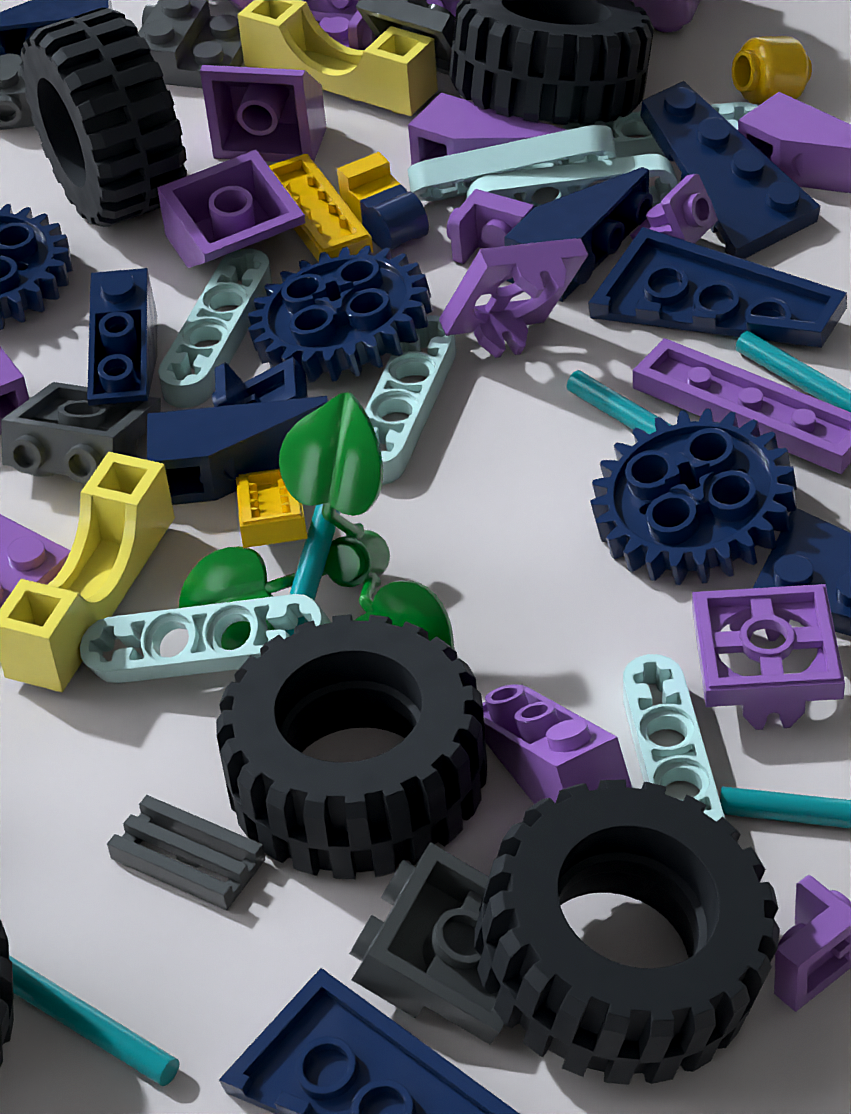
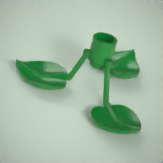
[179,392,455,650]

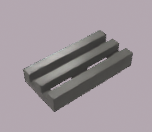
[107,795,265,910]

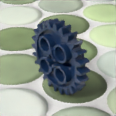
[0,204,73,330]
[248,246,433,383]
[590,409,797,585]

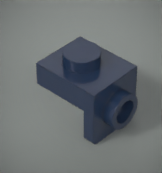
[212,357,308,407]

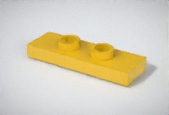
[269,154,373,262]
[236,468,308,548]

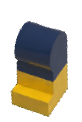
[337,152,429,250]

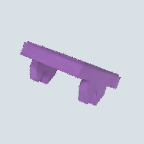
[439,238,588,358]
[692,584,845,730]

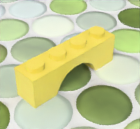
[237,0,438,116]
[0,452,175,693]

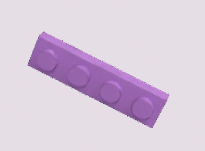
[633,338,851,474]

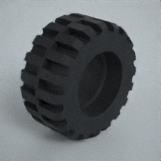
[449,0,654,125]
[21,7,187,227]
[216,614,487,880]
[474,779,780,1085]

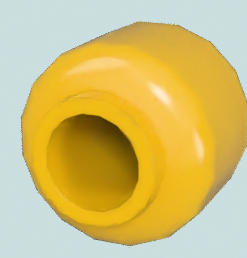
[731,36,812,104]

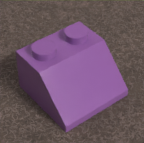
[200,65,327,162]
[158,150,306,268]

